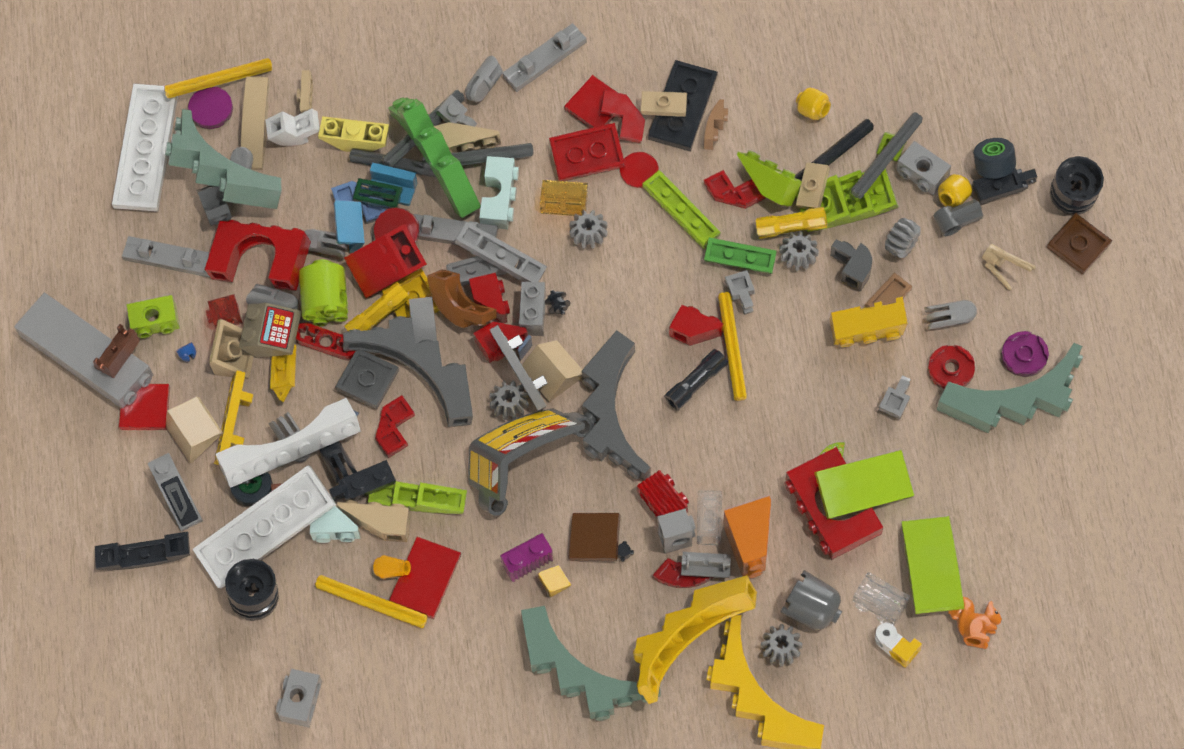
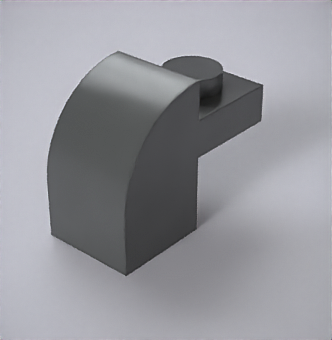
[197,185,232,226]
[830,239,872,292]

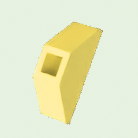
[318,116,389,152]

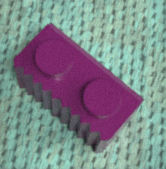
[500,533,554,582]

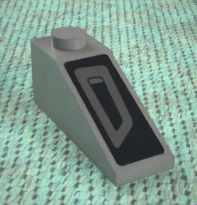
[147,453,203,532]

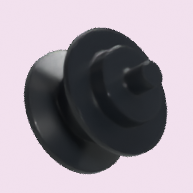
[545,290,571,316]

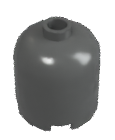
[780,570,842,630]

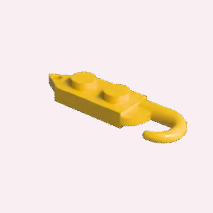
[270,344,297,402]

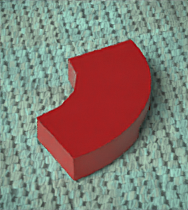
[653,558,714,588]

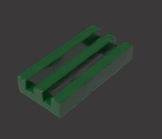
[353,178,403,209]

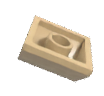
[209,319,254,379]
[522,340,582,402]
[166,397,223,463]

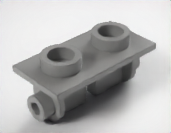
[681,552,731,578]

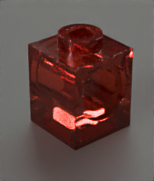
[206,294,243,329]

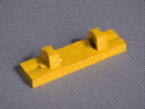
[214,370,253,465]

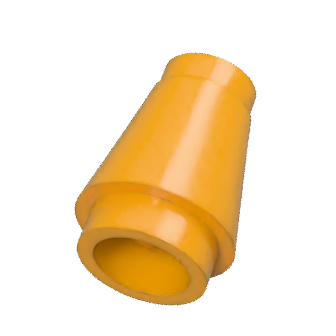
[373,555,411,579]

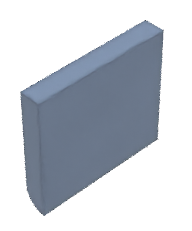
[518,335,533,361]

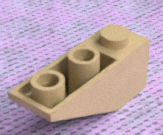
[434,122,501,153]
[337,500,411,542]

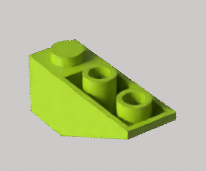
[737,150,802,206]

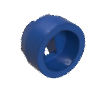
[176,342,197,362]

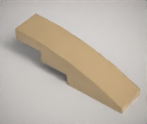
[241,77,270,170]

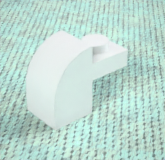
[265,109,320,146]

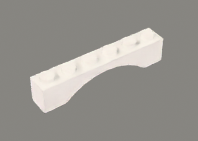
[216,398,361,488]

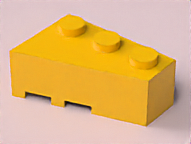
[829,297,908,347]

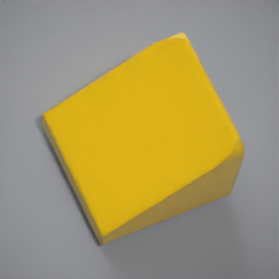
[538,565,571,598]

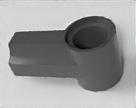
[933,199,983,237]

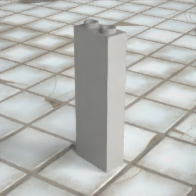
[14,292,153,408]

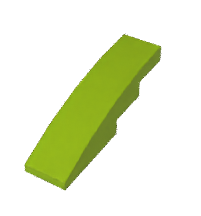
[367,481,467,514]

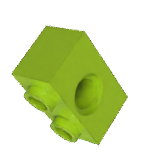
[126,295,180,338]

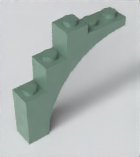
[165,109,282,209]
[937,343,1083,433]
[521,606,661,721]

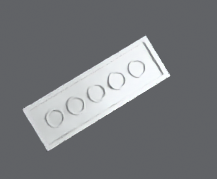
[112,84,178,212]
[193,465,336,589]

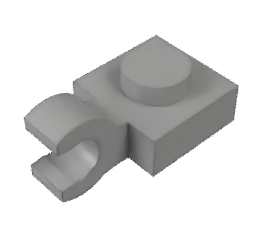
[435,95,477,127]
[725,270,755,314]
[879,375,911,419]

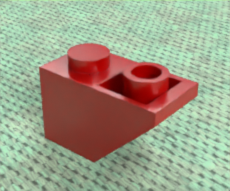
[469,272,510,323]
[669,305,724,346]
[473,321,528,363]

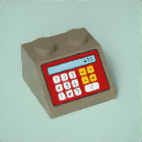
[239,303,301,358]

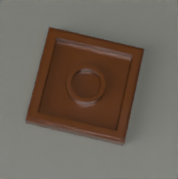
[1046,213,1112,275]
[569,513,621,561]

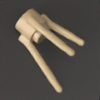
[982,244,1036,290]

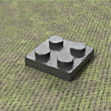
[335,350,399,409]

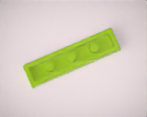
[643,170,721,249]

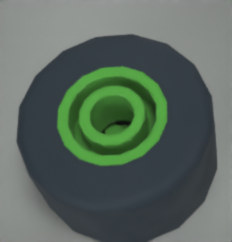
[973,138,1017,179]

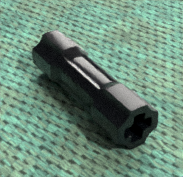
[664,349,728,411]

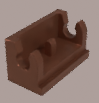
[93,324,140,378]

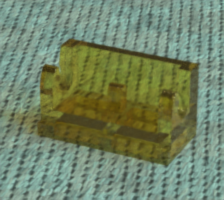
[540,180,588,216]

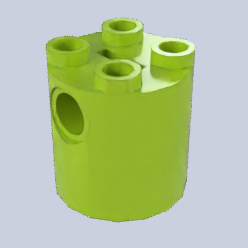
[299,259,348,327]

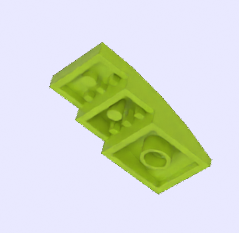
[796,168,899,232]
[815,450,914,519]
[901,516,964,614]

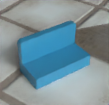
[368,162,418,206]
[334,200,365,253]

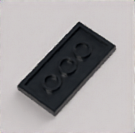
[648,60,718,152]

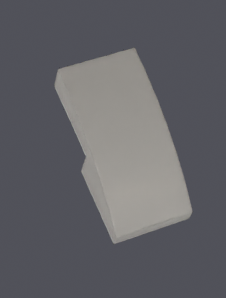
[409,297,437,343]

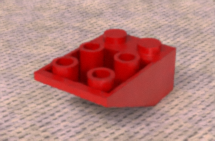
[344,224,427,298]

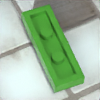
[704,237,777,274]

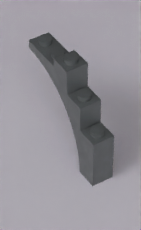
[343,316,473,427]
[582,330,651,481]

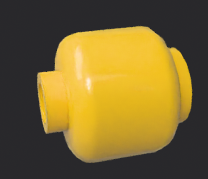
[796,87,831,120]
[938,174,972,208]

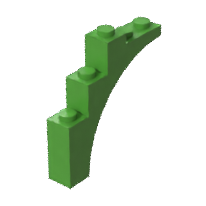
[388,97,481,218]

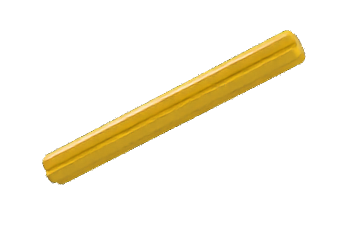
[164,58,272,98]
[718,292,747,401]
[315,575,428,628]

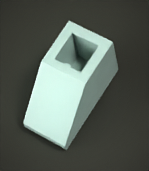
[310,506,360,543]

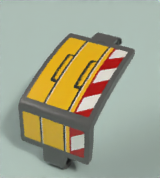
[468,408,594,516]

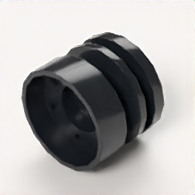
[1050,156,1104,215]
[225,558,279,621]

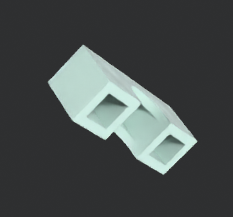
[479,156,519,230]

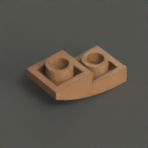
[704,99,728,150]

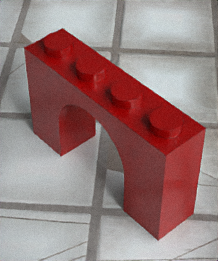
[204,220,311,291]
[784,447,884,560]

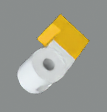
[875,623,922,668]

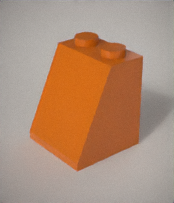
[723,496,771,578]

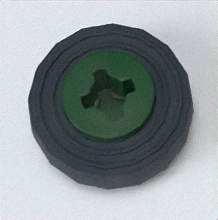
[230,472,273,506]

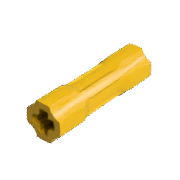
[756,207,828,239]
[344,282,411,331]

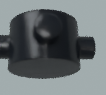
[618,541,634,562]

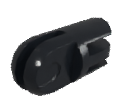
[319,441,357,484]

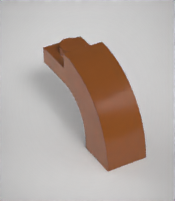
[427,269,497,328]

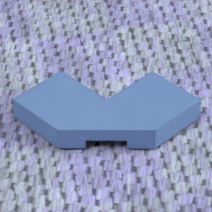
[331,181,387,224]

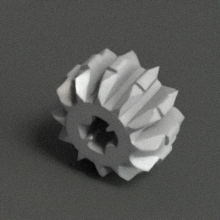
[569,209,608,249]
[885,218,920,258]
[779,231,819,271]
[489,380,529,420]
[761,624,802,666]

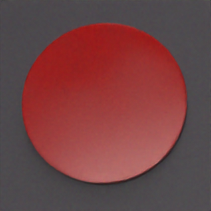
[620,152,659,188]

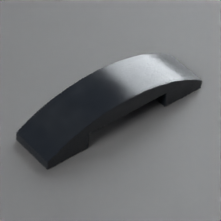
[94,531,190,570]

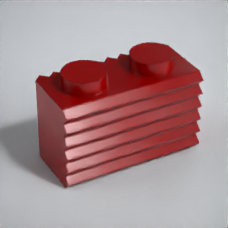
[637,470,689,519]

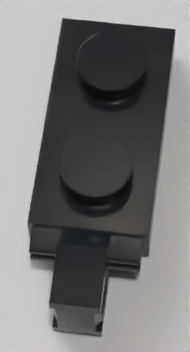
[972,168,1038,204]
[329,460,396,502]

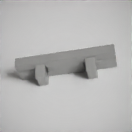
[503,23,587,92]
[414,214,498,245]
[455,222,547,282]
[122,236,210,278]
[490,325,548,411]

